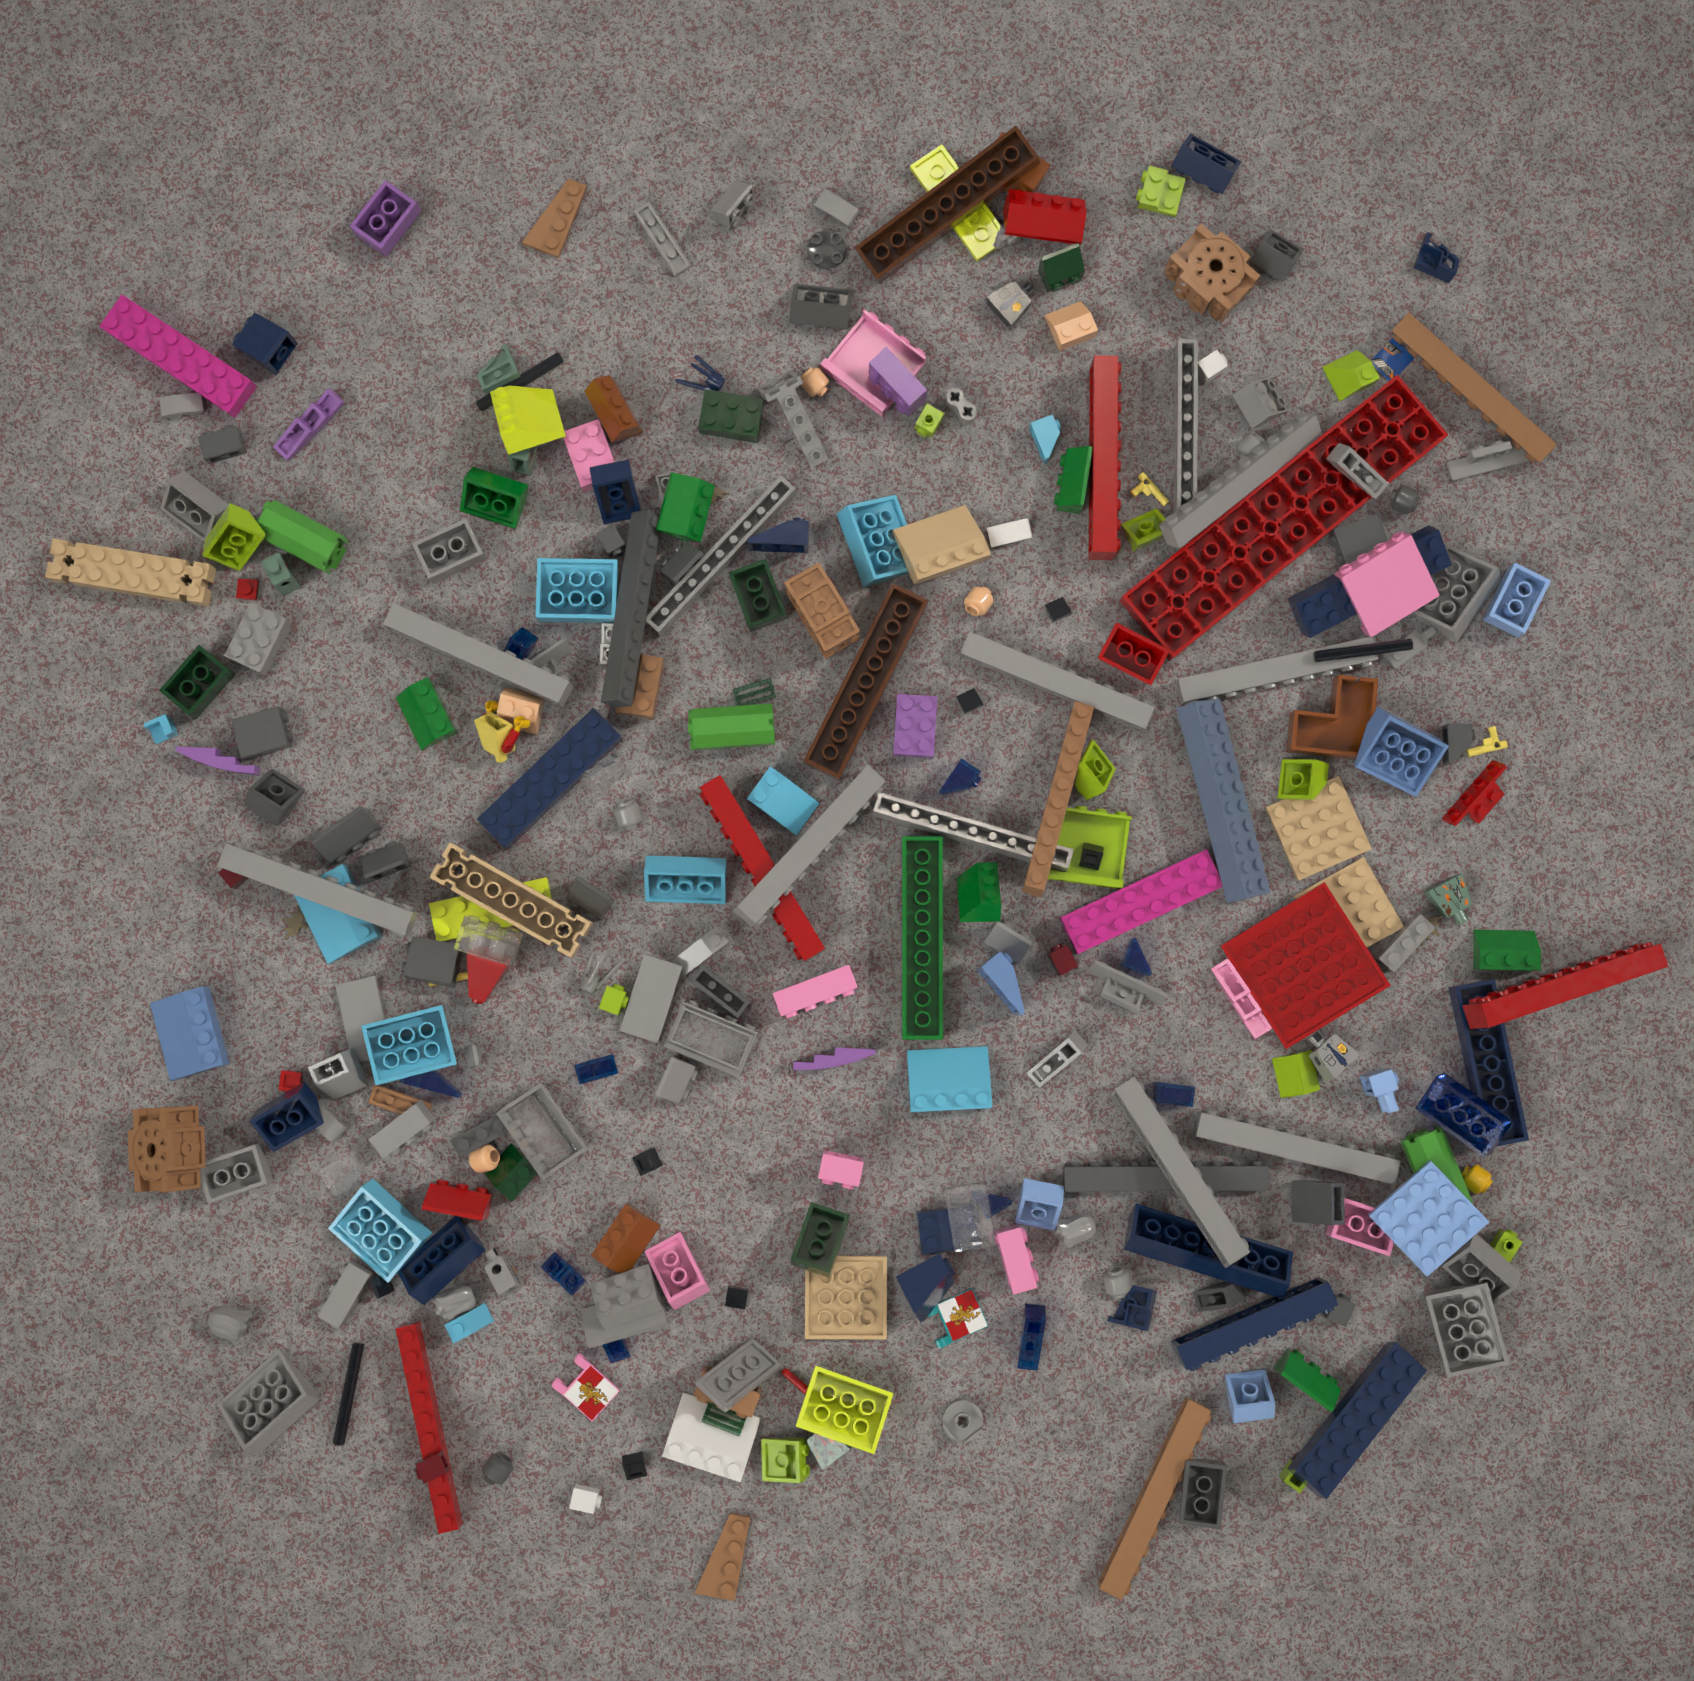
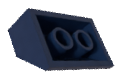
[1171,133,1242,194]
[249,1082,324,1152]

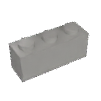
[1375,914,1436,972]
[368,1099,436,1159]
[317,1260,374,1329]

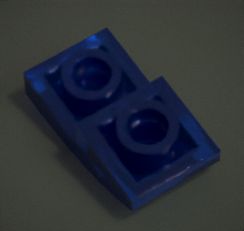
[541,1252,587,1296]

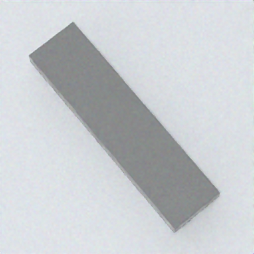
[633,201,691,277]

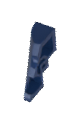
[1414,232,1460,283]
[1107,1285,1157,1332]

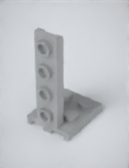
[756,370,828,468]

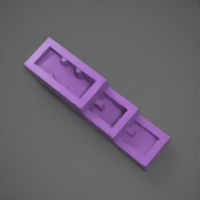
[273,388,345,461]
[175,747,260,776]
[793,1047,876,1070]

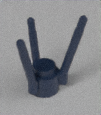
[675,355,725,392]

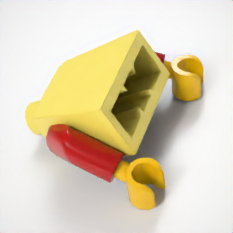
[474,700,530,763]

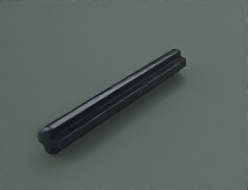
[476,353,564,411]
[1313,639,1413,662]
[333,1342,364,1446]

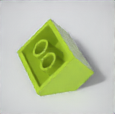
[202,503,265,571]

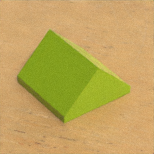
[1121,508,1166,552]
[1272,1050,1320,1098]

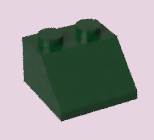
[1038,243,1085,292]
[484,1143,537,1202]

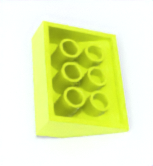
[490,386,566,455]
[795,1366,894,1454]

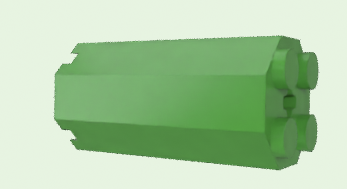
[256,500,348,574]
[688,704,775,751]
[1400,1125,1473,1204]

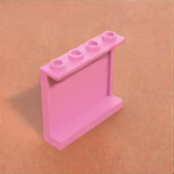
[820,309,926,417]
[1334,531,1440,637]

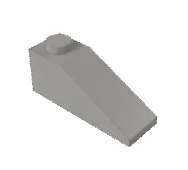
[1326,443,1389,499]
[671,926,730,979]
[1027,1030,1088,1088]

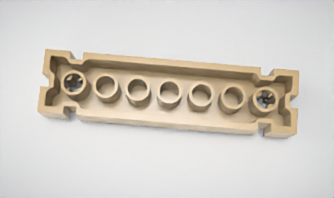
[45,538,216,607]
[429,842,594,958]

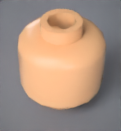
[800,367,829,397]
[964,586,993,616]
[469,1145,500,1173]

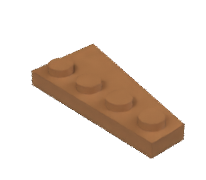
[522,178,587,258]
[694,1513,750,1601]

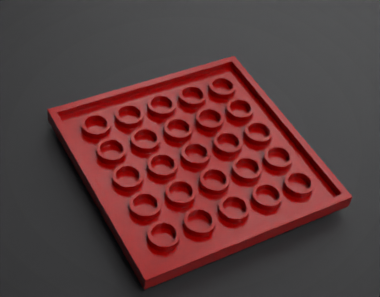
[1220,882,1391,1049]

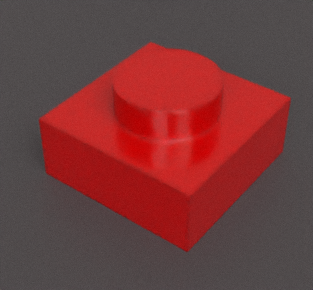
[236,578,259,601]
[278,1069,303,1092]

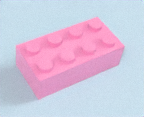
[773,965,858,1019]

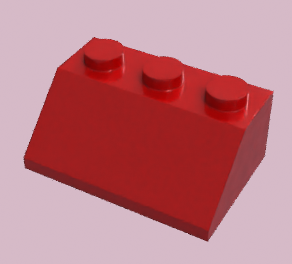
[1097,622,1170,686]
[421,1179,493,1221]

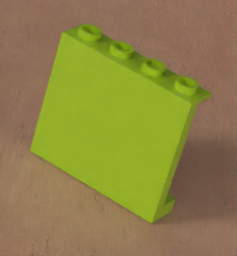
[1048,805,1132,889]

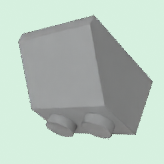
[655,1056,698,1104]

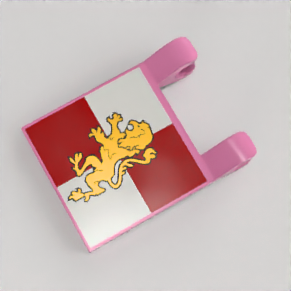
[552,1353,620,1421]

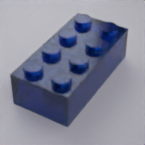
[1415,1073,1513,1158]

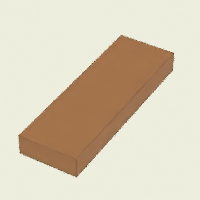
[368,1084,432,1115]

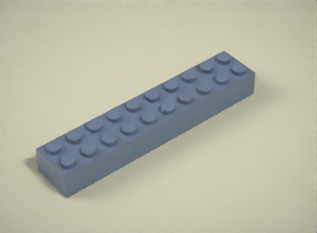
[1176,699,1270,903]

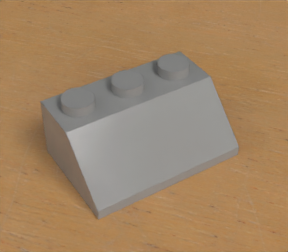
[160,471,229,542]

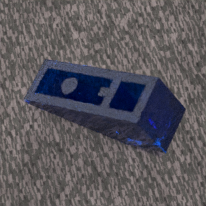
[399,1070,463,1098]
[1017,1303,1046,1371]

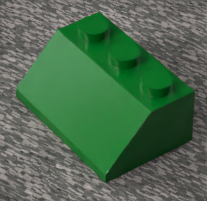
[1054,446,1093,514]
[460,466,528,529]
[656,472,715,542]
[396,677,457,751]
[956,862,1001,922]
[1473,930,1541,971]
[1273,1348,1341,1413]

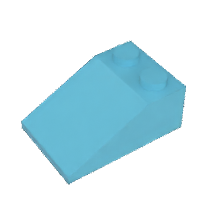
[747,766,820,836]

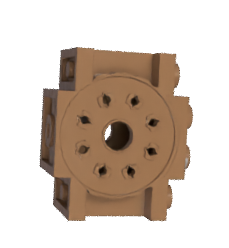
[1164,224,1260,322]
[784,562,860,660]
[128,1106,206,1192]

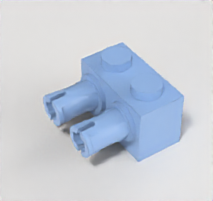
[1359,1069,1399,1113]

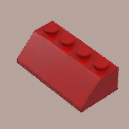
[1003,189,1086,245]

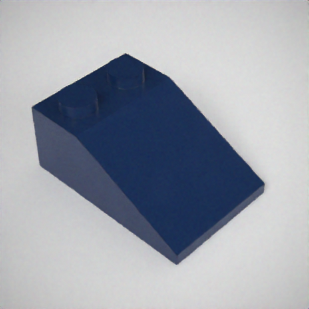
[589,459,641,525]
[748,518,809,553]
[916,1204,982,1254]

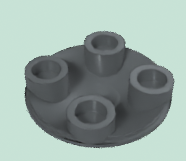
[807,230,846,269]

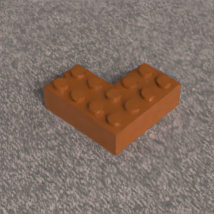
[1286,675,1378,760]

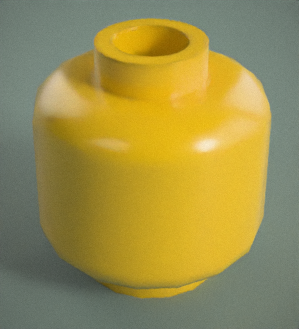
[1462,1164,1493,1195]

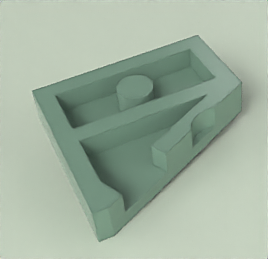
[477,344,521,394]

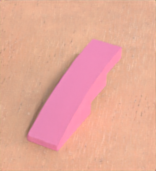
[1211,958,1272,1040]

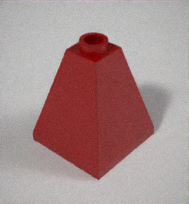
[467,943,516,1004]

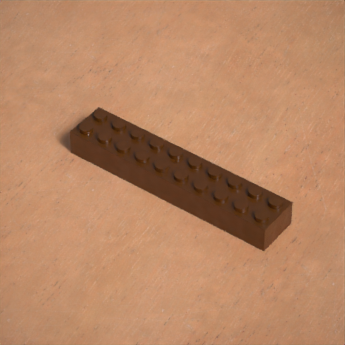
[854,125,1040,284]
[803,583,929,781]

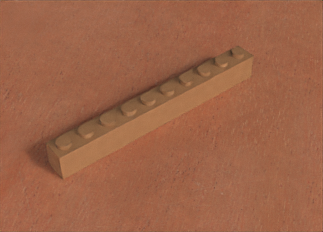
[1392,312,1557,464]
[1022,701,1094,898]
[1097,1396,1212,1600]

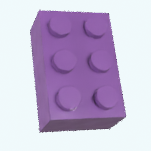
[349,180,421,257]
[868,347,927,417]
[893,694,937,759]

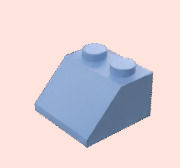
[1015,1178,1064,1231]
[1225,1369,1275,1423]

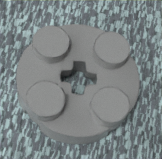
[942,1399,983,1442]

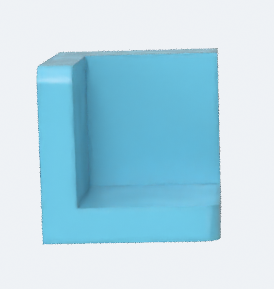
[143,714,178,744]

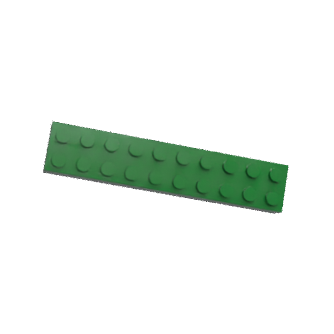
[902,836,943,1040]

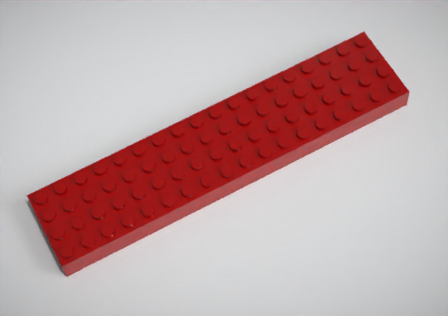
[1119,375,1448,662]

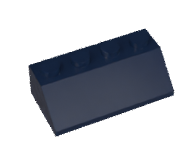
[398,1216,485,1305]

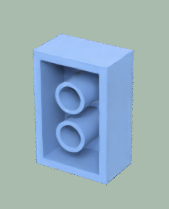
[1482,563,1551,638]

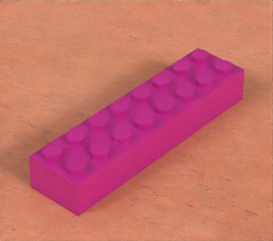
[99,294,258,418]
[1059,849,1223,955]

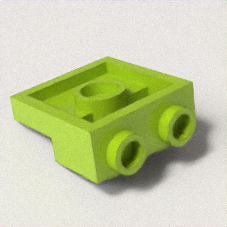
[1136,166,1186,217]
[761,1437,810,1483]

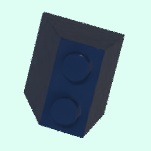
[232,312,298,375]
[896,1253,955,1323]

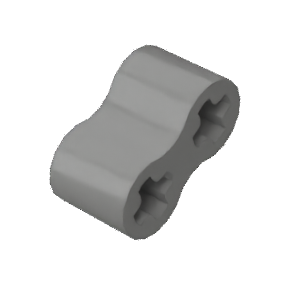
[945,388,977,425]
[316,1102,348,1143]

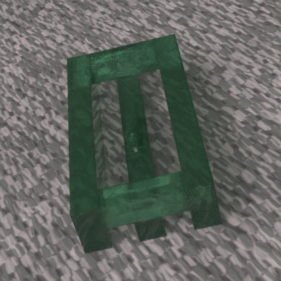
[733,678,777,706]
[701,1402,746,1437]

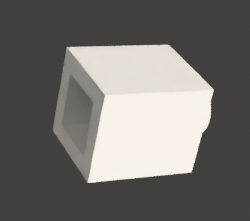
[1198,350,1228,384]
[569,1484,602,1514]

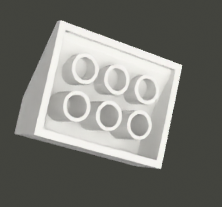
[662,1392,761,1482]

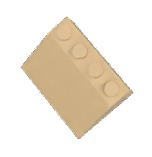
[892,505,991,586]

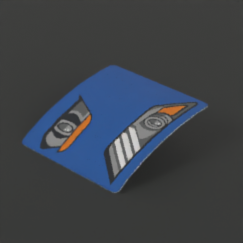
[1370,338,1414,381]

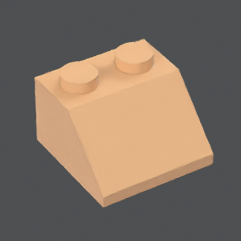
[1045,301,1098,351]
[497,687,545,735]

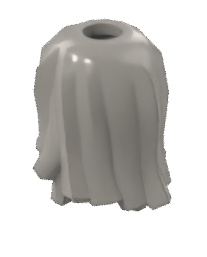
[1053,1213,1096,1248]
[432,1285,477,1321]
[208,1306,253,1346]

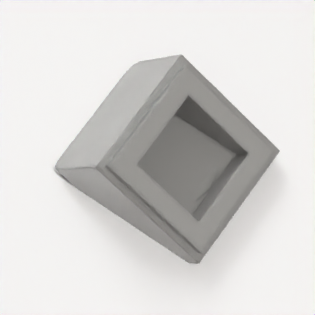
[464,1045,483,1067]

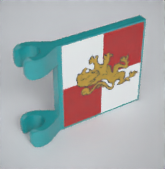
[927,1288,988,1348]

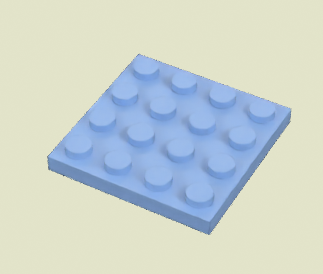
[1368,1160,1489,1276]

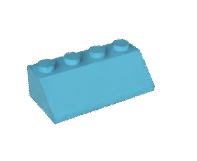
[644,856,727,904]

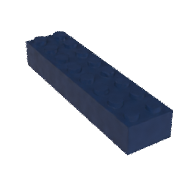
[1287,525,1452,638]
[477,708,623,849]
[1448,979,1529,1148]
[1124,1204,1293,1299]
[1171,1277,1338,1371]
[1287,1342,1427,1499]

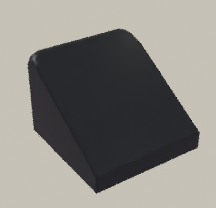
[1045,597,1072,623]
[956,688,983,714]
[1079,843,1104,870]
[632,1147,663,1176]
[369,1276,395,1299]
[725,1285,749,1309]
[622,1451,647,1480]

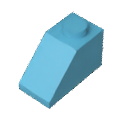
[1029,414,1061,463]
[445,1303,494,1343]

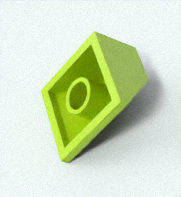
[1322,350,1380,402]
[1075,739,1116,800]
[1277,759,1329,800]

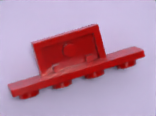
[1442,760,1507,826]

